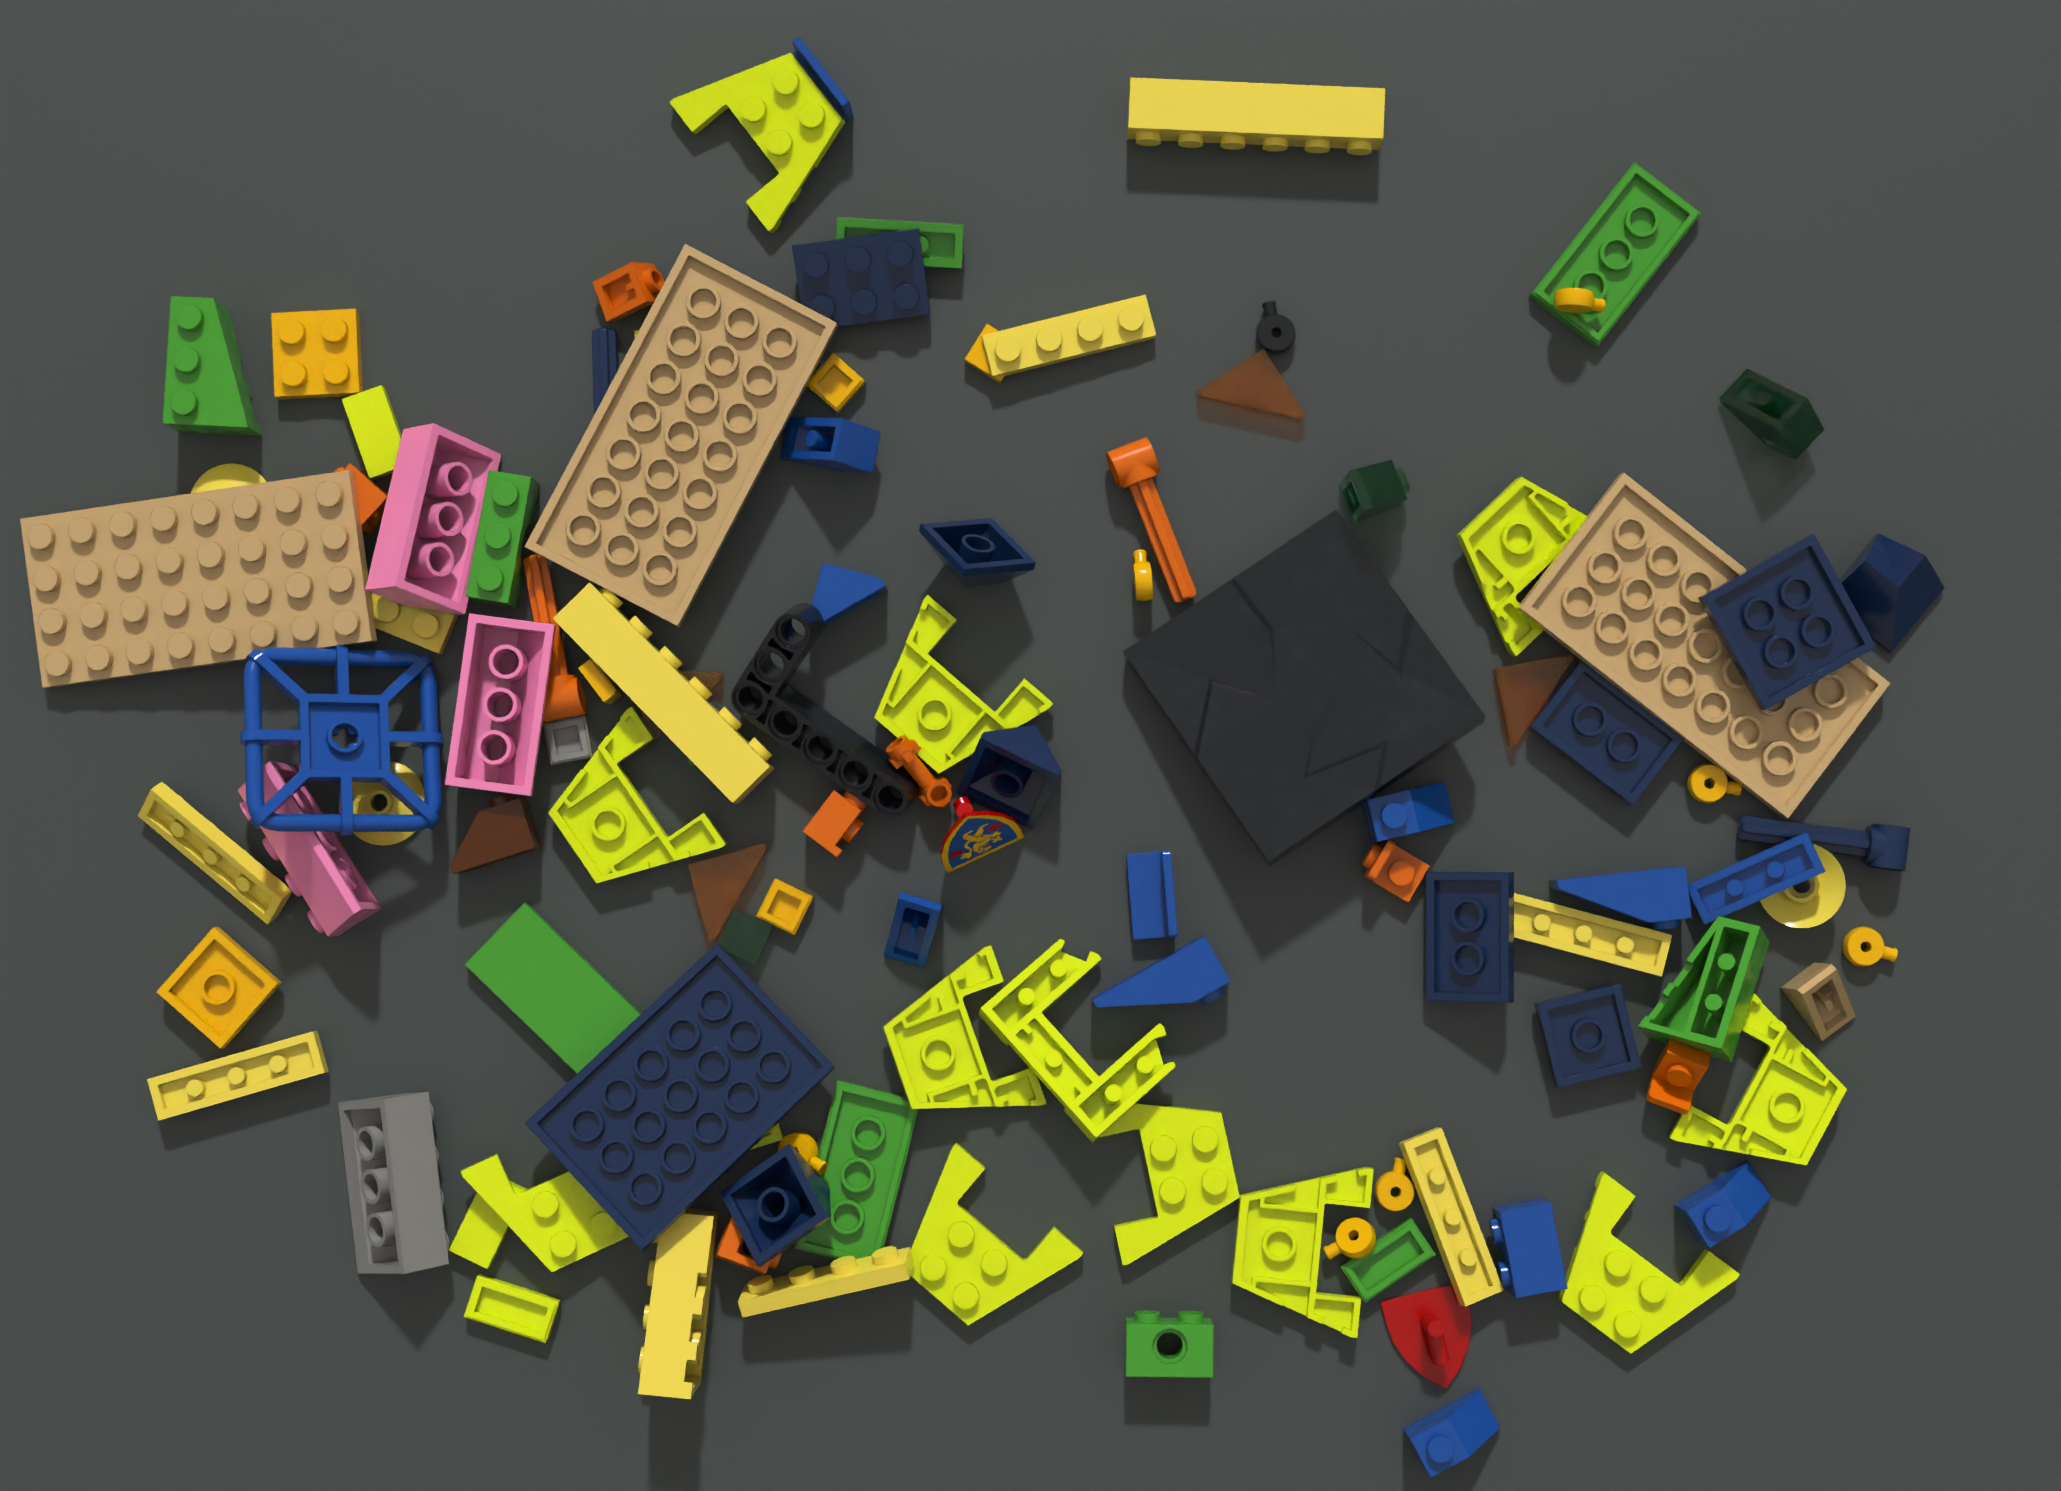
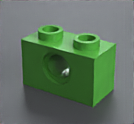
[1125,1310,1214,1378]

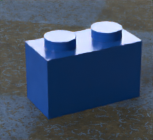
[1489,1198,1568,1298]

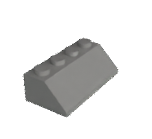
[338,1092,449,1274]

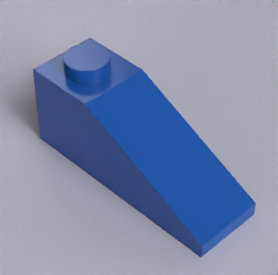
[1549,866,1692,930]
[1091,935,1231,1008]

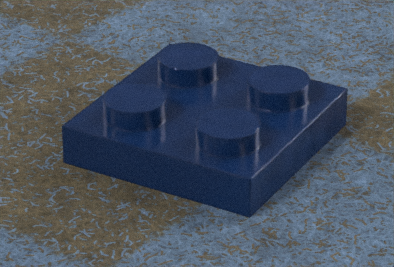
[1534,983,1641,1088]

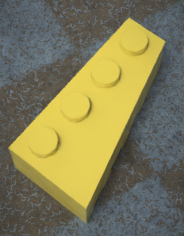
[638,1208,719,1399]

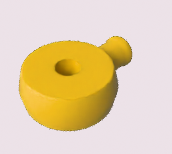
[1554,288,1606,313]
[1133,549,1153,602]
[1687,763,1742,804]
[1842,926,1898,967]
[778,1132,827,1175]
[1374,1157,1415,1212]
[1323,1217,1376,1260]

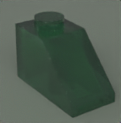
[1719,369,1824,460]
[1339,460,1410,523]

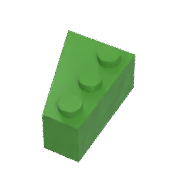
[163,296,262,436]
[1638,916,1770,1062]

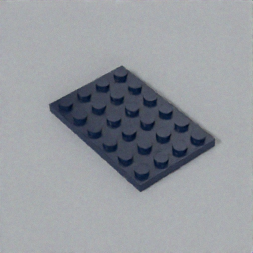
[525,943,835,1251]

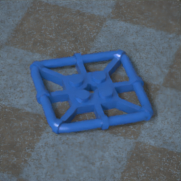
[240,645,444,836]

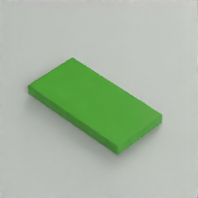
[1529,162,1701,348]
[465,903,642,1074]
[795,1080,919,1259]

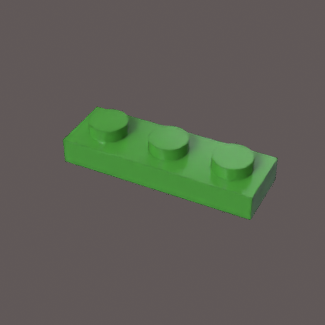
[836,217,965,269]

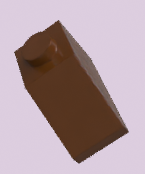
[450,794,542,874]

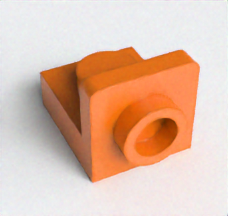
[592,262,665,322]
[1362,839,1430,903]
[1646,1040,1711,1115]

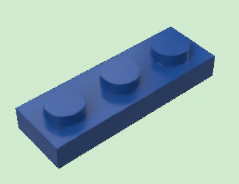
[1688,832,1826,925]

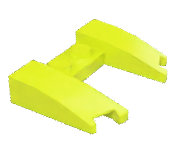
[978,939,1176,1143]

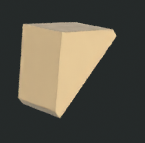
[1780,962,1856,1041]

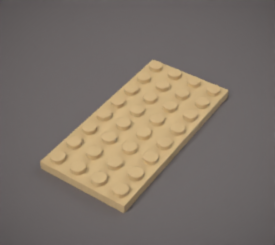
[524,244,838,627]
[20,470,377,688]
[1516,473,1890,819]

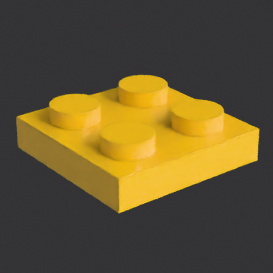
[271,309,363,400]
[157,927,282,1049]

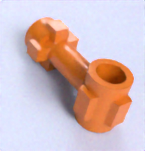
[886,735,952,808]

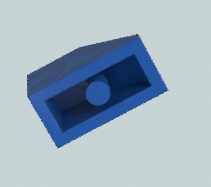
[780,417,881,473]
[1362,782,1455,843]
[1674,1160,1771,1248]
[1403,1388,1500,1478]

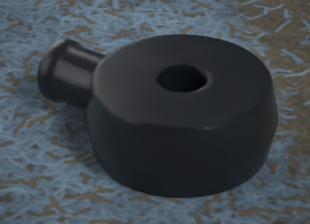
[1256,301,1296,354]

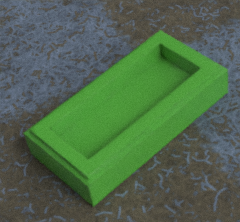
[1339,1217,1436,1303]

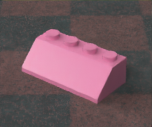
[365,423,501,615]
[445,613,556,796]
[238,761,382,937]

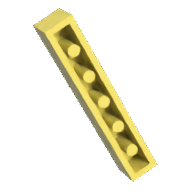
[1127,77,1385,155]
[552,582,775,804]

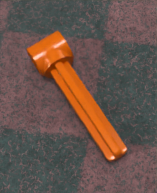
[1106,437,1197,603]
[523,554,587,723]

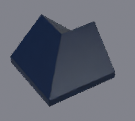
[919,518,1036,587]
[1839,534,1945,653]
[956,725,1061,830]
[720,1144,831,1267]

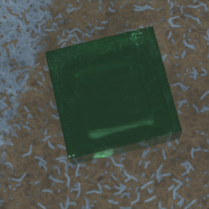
[718,908,774,965]

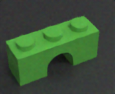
[466,470,540,609]

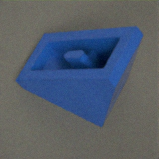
[811,563,887,627]
[884,892,944,968]

